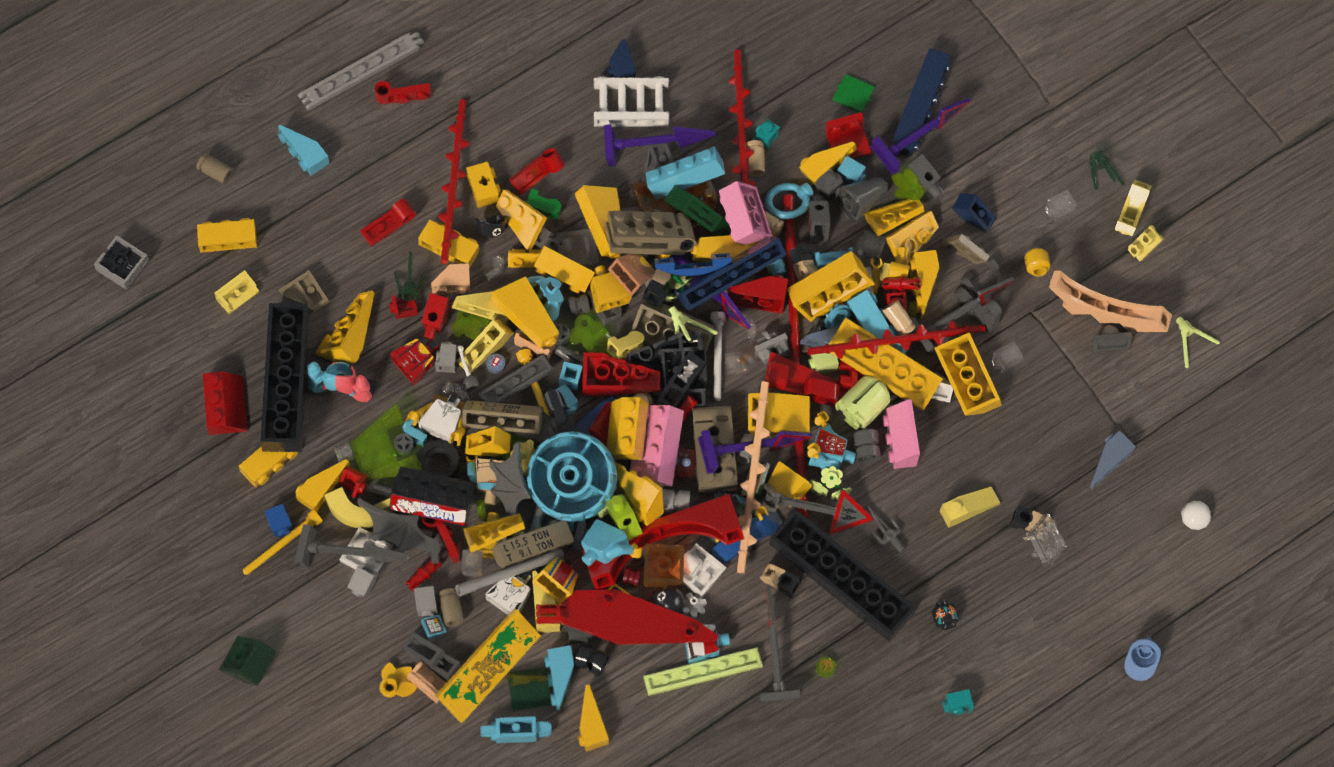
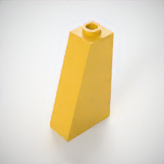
[575,185,621,259]
[691,235,762,275]
[490,277,559,349]

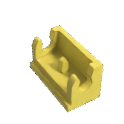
[215,270,259,314]

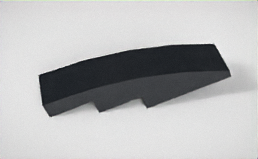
[656,351,705,408]

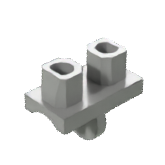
[754,330,789,364]

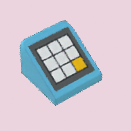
[421,615,447,640]

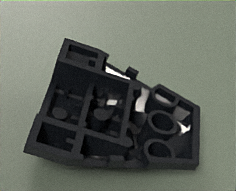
[627,331,709,408]

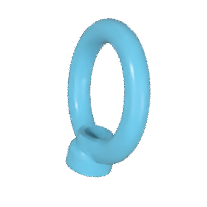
[765,183,813,219]

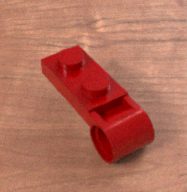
[374,81,431,104]
[509,148,565,195]
[360,198,416,247]
[422,517,462,564]

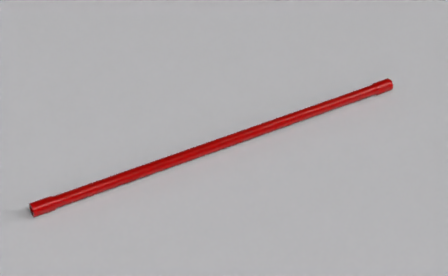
[783,194,809,519]

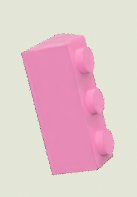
[719,181,772,245]
[883,399,920,469]

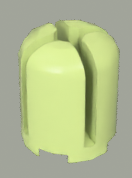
[835,376,890,430]

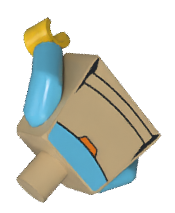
[466,455,504,505]

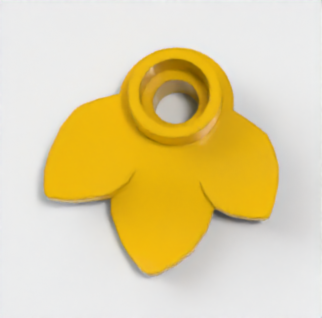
[380,663,417,698]

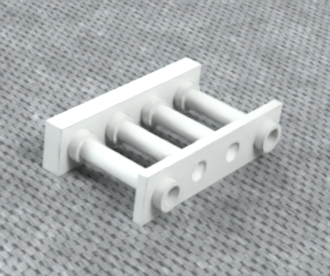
[594,76,669,127]

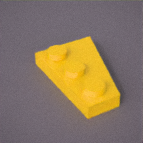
[496,190,547,251]
[865,197,924,237]
[885,211,939,265]
[463,513,525,553]

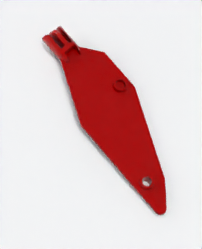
[536,589,718,645]

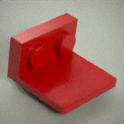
[825,112,871,159]

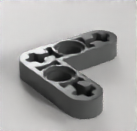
[952,287,1002,333]

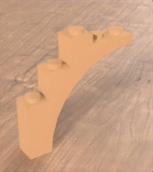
[1049,271,1172,332]

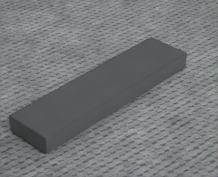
[478,354,554,403]

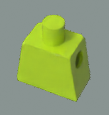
[606,494,643,541]

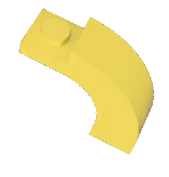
[1115,179,1152,236]
[324,487,394,529]

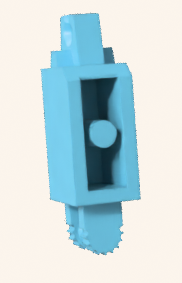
[481,717,552,743]

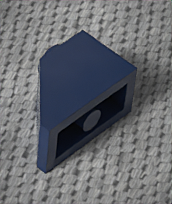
[607,39,636,78]
[952,193,997,232]

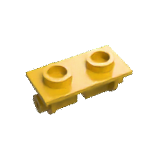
[508,248,541,268]

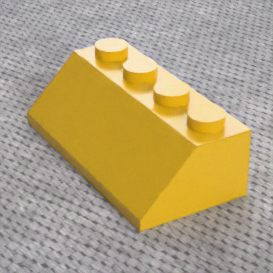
[787,251,875,322]
[934,333,1002,416]

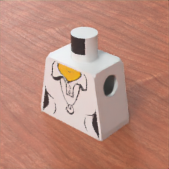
[486,572,531,615]

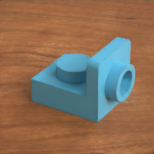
[403,419,428,447]

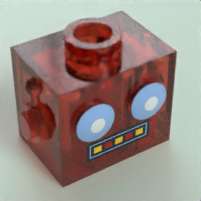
[674,448,697,479]

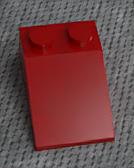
[728,275,788,314]

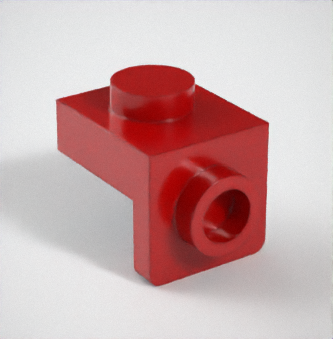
[389,295,418,319]
[339,465,368,499]

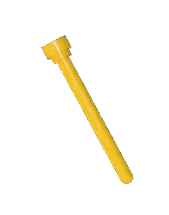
[516,349,550,416]
[243,509,323,575]

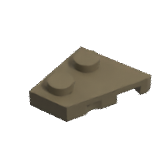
[940,234,989,264]
[279,270,330,312]

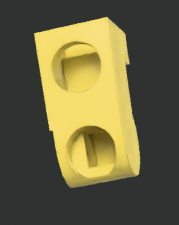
[606,331,644,360]

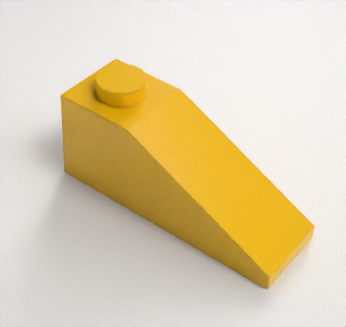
[799,142,857,186]
[295,459,350,512]
[577,685,609,752]

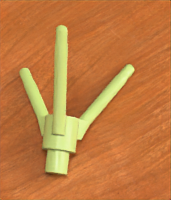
[669,306,718,341]
[1176,317,1220,368]

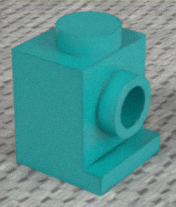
[753,119,780,150]
[942,689,974,715]

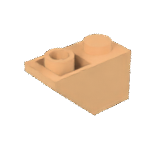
[431,263,470,295]

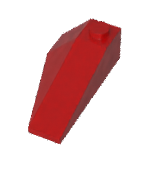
[582,352,660,397]

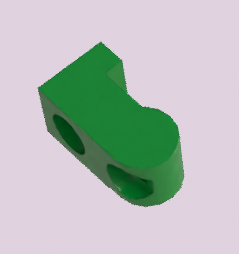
[526,188,561,220]

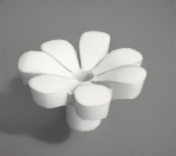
[683,593,707,618]

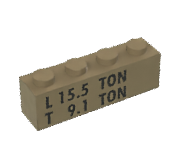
[462,400,543,434]
[491,519,574,570]

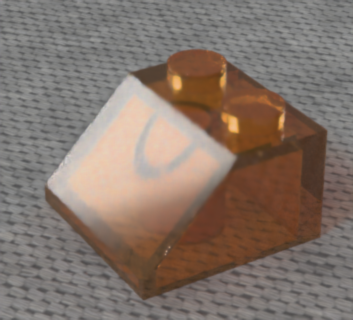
[644,544,684,589]

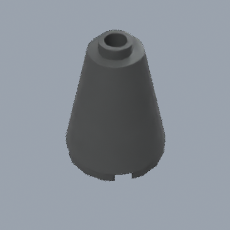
[835,177,888,221]

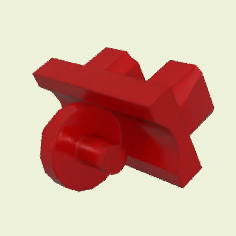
[838,360,865,392]

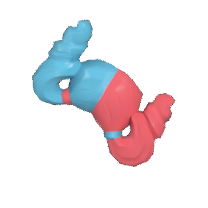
[306,362,372,402]

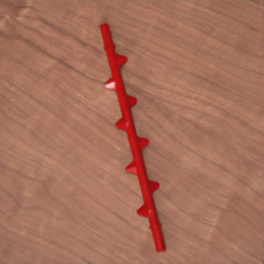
[728,50,756,187]
[438,99,469,264]
[807,321,986,359]

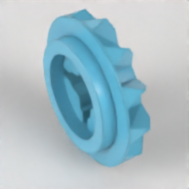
[823,303,851,329]

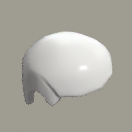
[1181,501,1211,530]

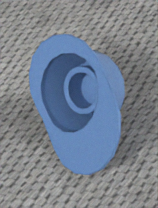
[1124,637,1161,681]

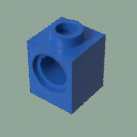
[264,504,293,537]

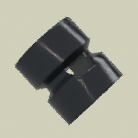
[574,642,610,677]

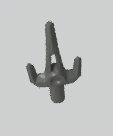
[866,506,906,553]

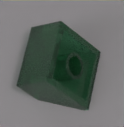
[219,635,276,686]

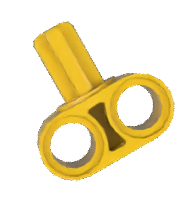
[888,247,910,284]

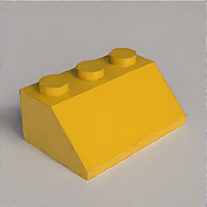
[606,397,649,460]

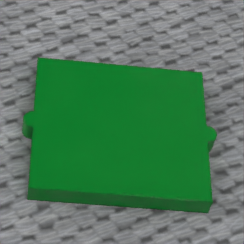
[833,74,875,113]

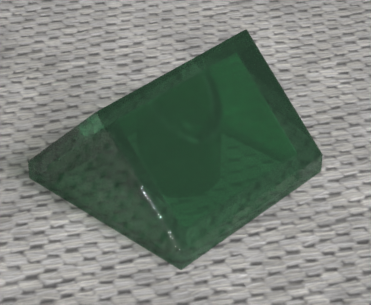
[507,666,552,712]

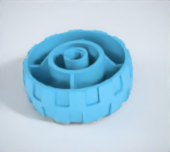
[527,431,617,522]

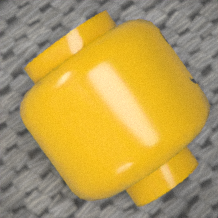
[1024,248,1050,277]

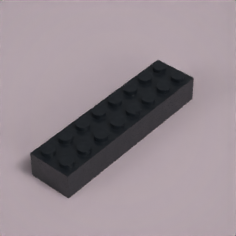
[260,303,309,452]
[769,509,917,642]

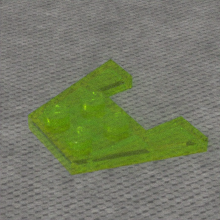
[350,404,422,479]

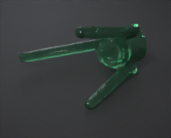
[1088,150,1124,190]
[394,252,425,301]

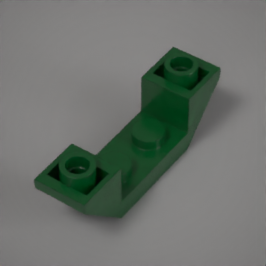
[663,186,731,237]

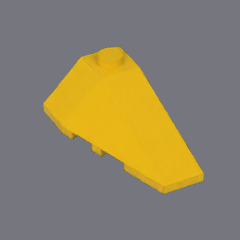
[315,291,375,364]
[615,462,664,526]

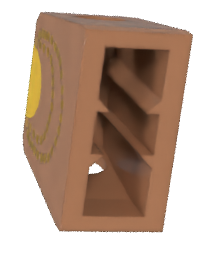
[608,254,654,296]

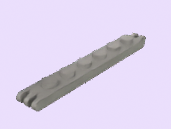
[298,32,424,111]

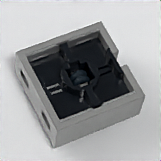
[94,235,149,290]

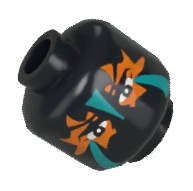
[931,600,959,631]

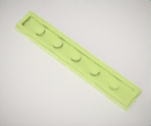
[643,647,763,696]

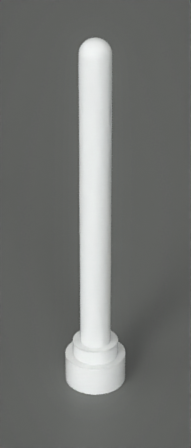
[711,312,726,401]

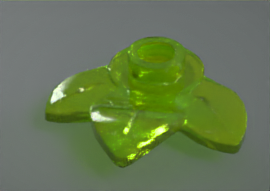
[891,168,924,200]
[452,310,490,340]
[569,314,607,351]
[583,328,612,357]

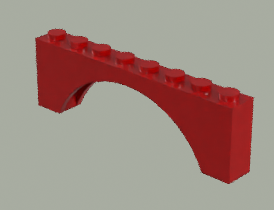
[582,494,745,590]

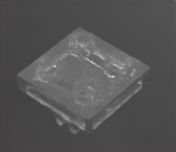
[556,229,599,267]
[1023,514,1066,567]

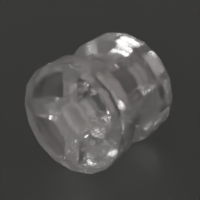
[334,442,354,463]

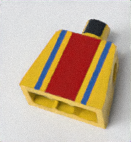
[532,557,578,604]

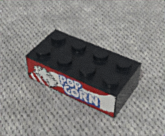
[389,466,476,526]

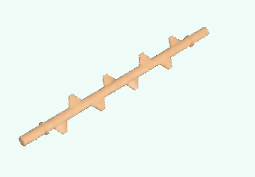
[737,381,770,574]

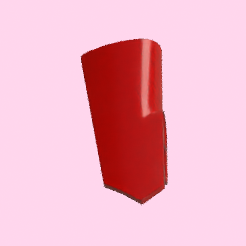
[764,352,847,407]

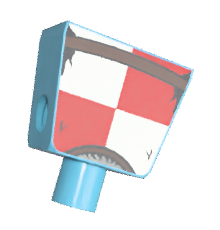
[685,624,730,664]

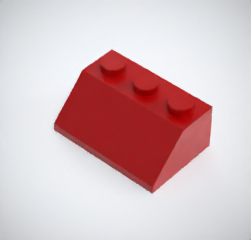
[202,371,248,435]

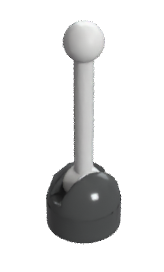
[456,345,480,391]

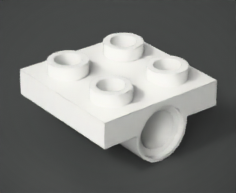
[671,544,726,598]

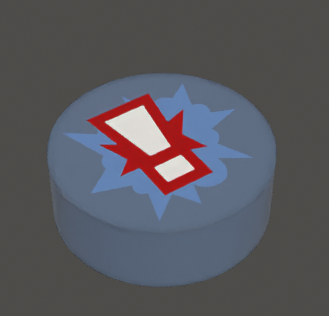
[486,354,505,374]

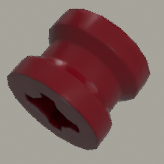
[622,566,642,588]

